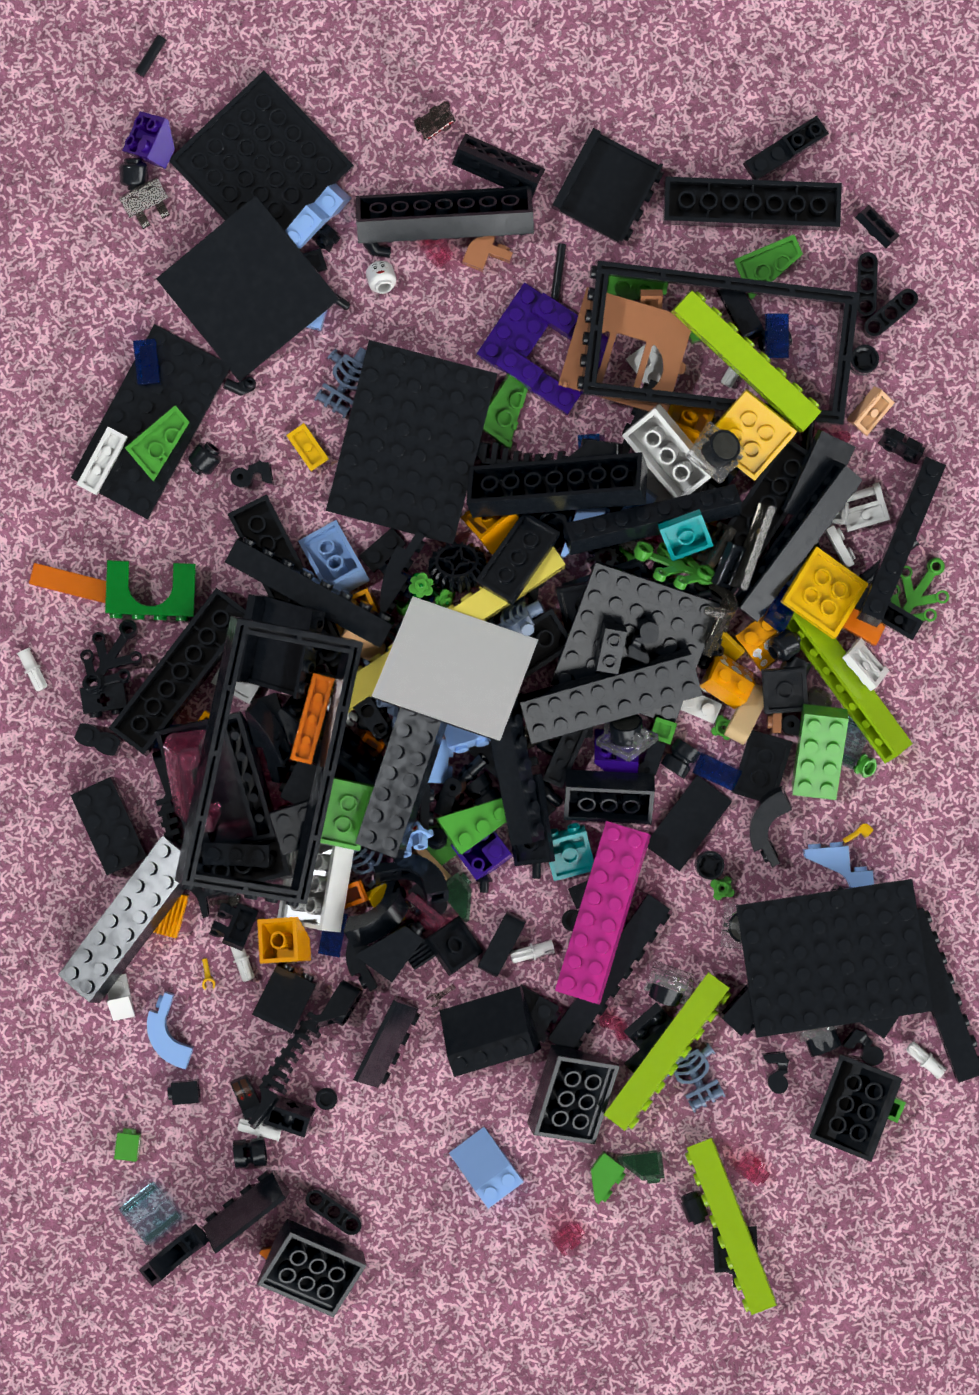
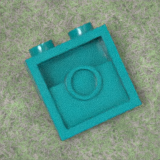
[658,509,714,561]
[549,823,594,881]

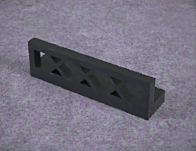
[452,134,545,198]

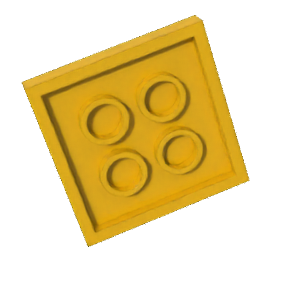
[704,389,797,481]
[781,547,869,639]

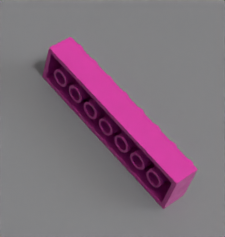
[555,821,651,1005]

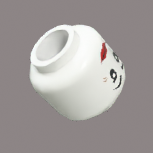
[366,261,396,294]

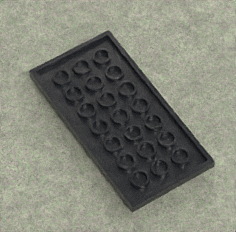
[71,324,231,520]

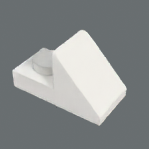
[107,973,135,1021]

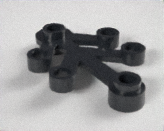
[80,620,143,694]

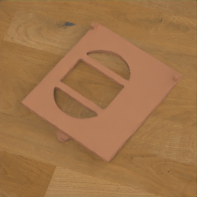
[558,287,691,412]

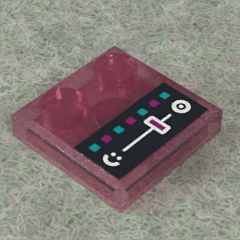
[405,892,446,932]

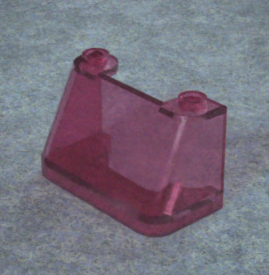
[163,730,221,833]

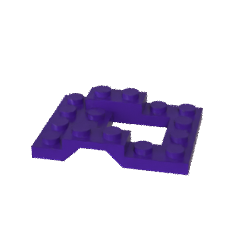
[476,282,616,415]

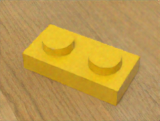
[286,423,329,472]

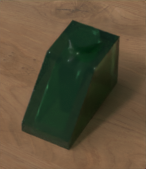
[446,872,472,923]
[617,1150,665,1184]

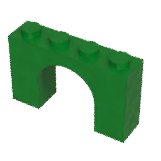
[105,560,196,621]

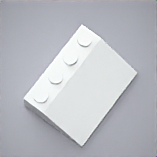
[277,843,354,933]

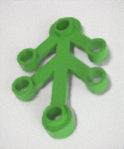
[634,541,715,590]
[890,558,949,632]

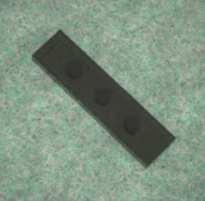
[731,503,776,591]

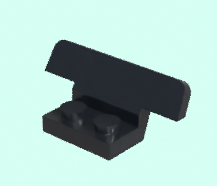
[624,1002,673,1073]

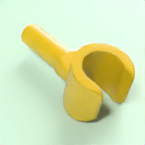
[842,823,873,843]
[202,958,216,990]

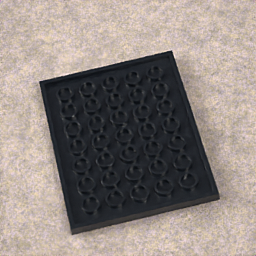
[326,340,498,544]
[736,879,933,1038]

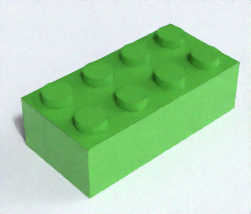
[792,704,849,800]

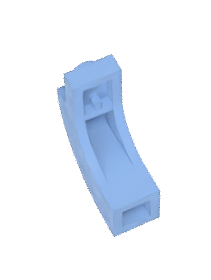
[147,991,194,1069]

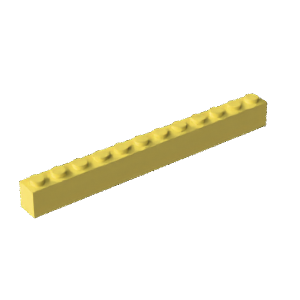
[331,547,566,713]

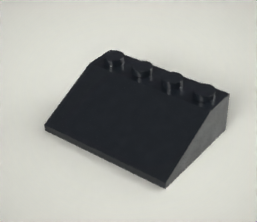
[440,986,542,1077]
[353,996,420,1088]
[527,1044,620,1144]
[809,1054,903,1162]
[203,1170,290,1254]
[257,1219,367,1317]

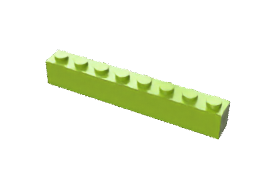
[671,291,821,432]
[781,612,913,764]
[604,972,732,1131]
[685,1138,778,1315]

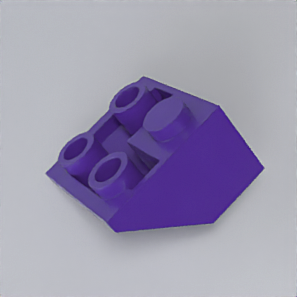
[122,111,175,169]
[594,729,639,773]
[450,831,513,880]

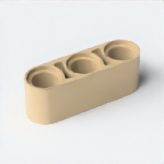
[724,682,764,745]

